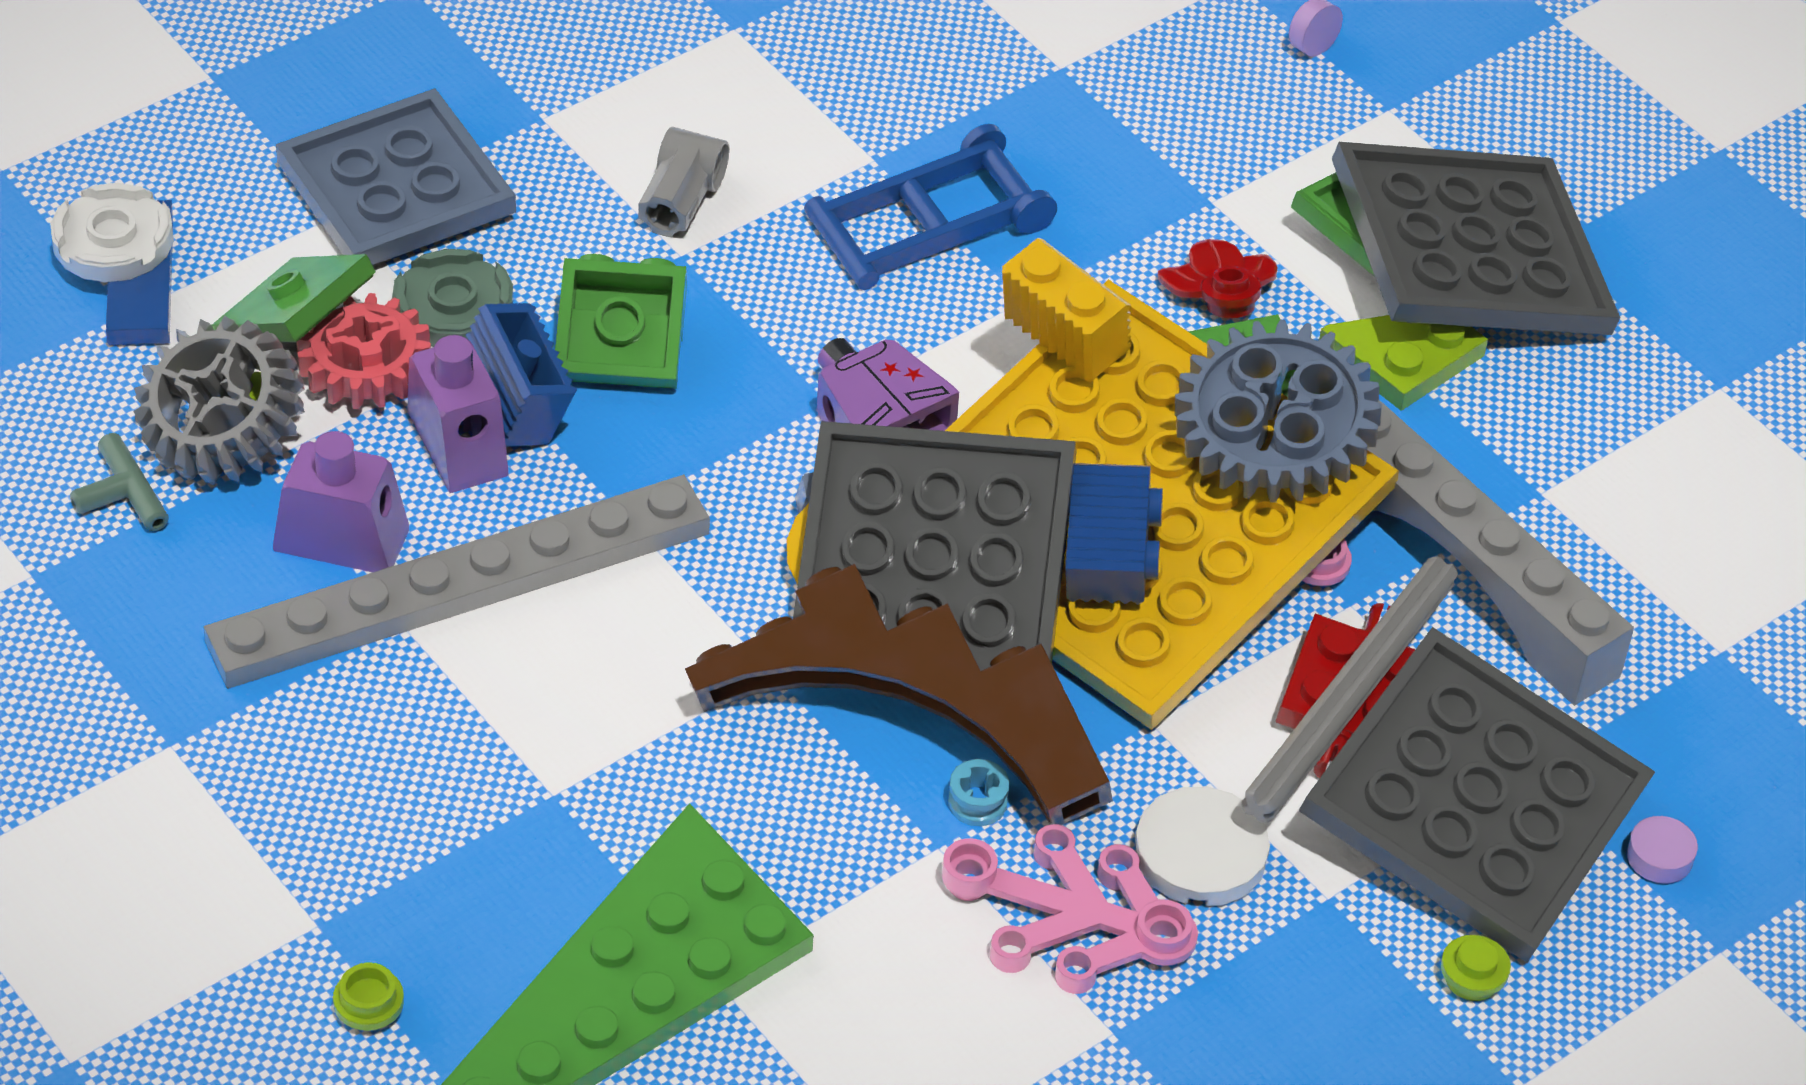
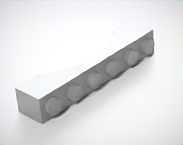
[1367,400,1634,706]

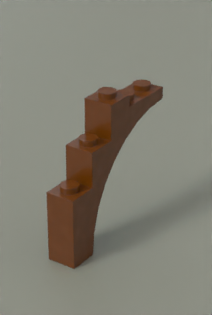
[685,564,1113,825]

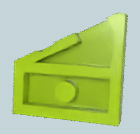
[1319,315,1488,411]

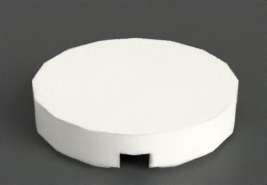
[50,182,174,282]
[1135,786,1270,906]

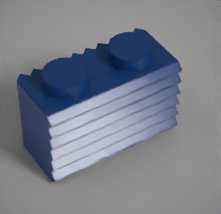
[465,303,577,446]
[1066,463,1163,604]

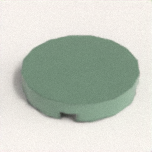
[392,249,514,347]

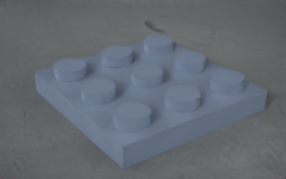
[276,88,516,265]

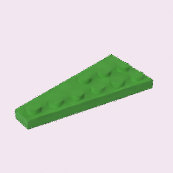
[441,803,814,1085]

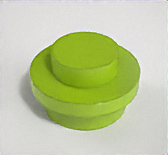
[1441,935,1511,1001]
[333,962,404,1031]

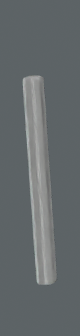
[1241,556,1458,823]

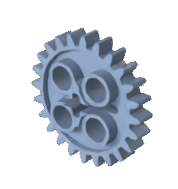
[1175,319,1382,503]

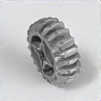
[133,316,305,485]

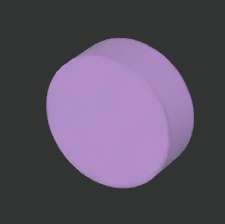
[1289,0,1343,57]
[1627,816,1698,883]

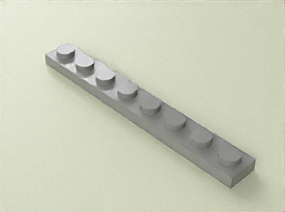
[203,474,710,689]

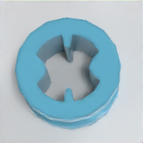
[948,759,1010,827]

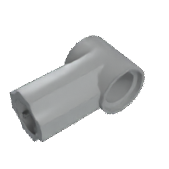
[638,126,730,238]

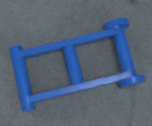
[804,124,1058,290]

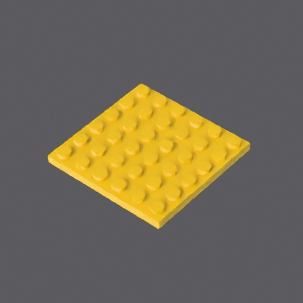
[945,279,1399,730]

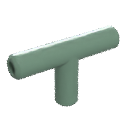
[70,433,169,531]

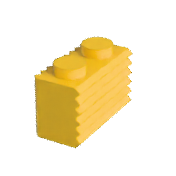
[1002,238,1132,380]

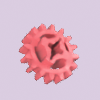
[297,293,431,409]

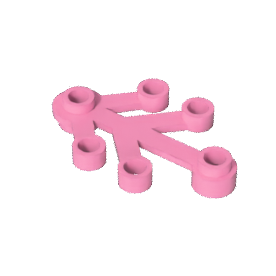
[942,824,1198,994]

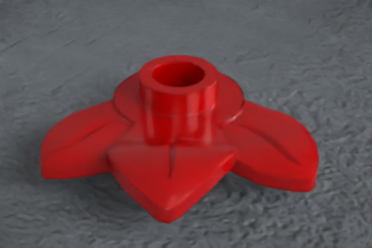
[1158,239,1278,318]

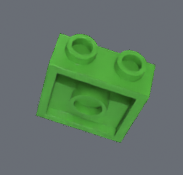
[555,254,687,389]

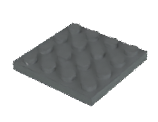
[1331,141,1621,335]
[793,421,1077,671]
[1299,627,1655,963]

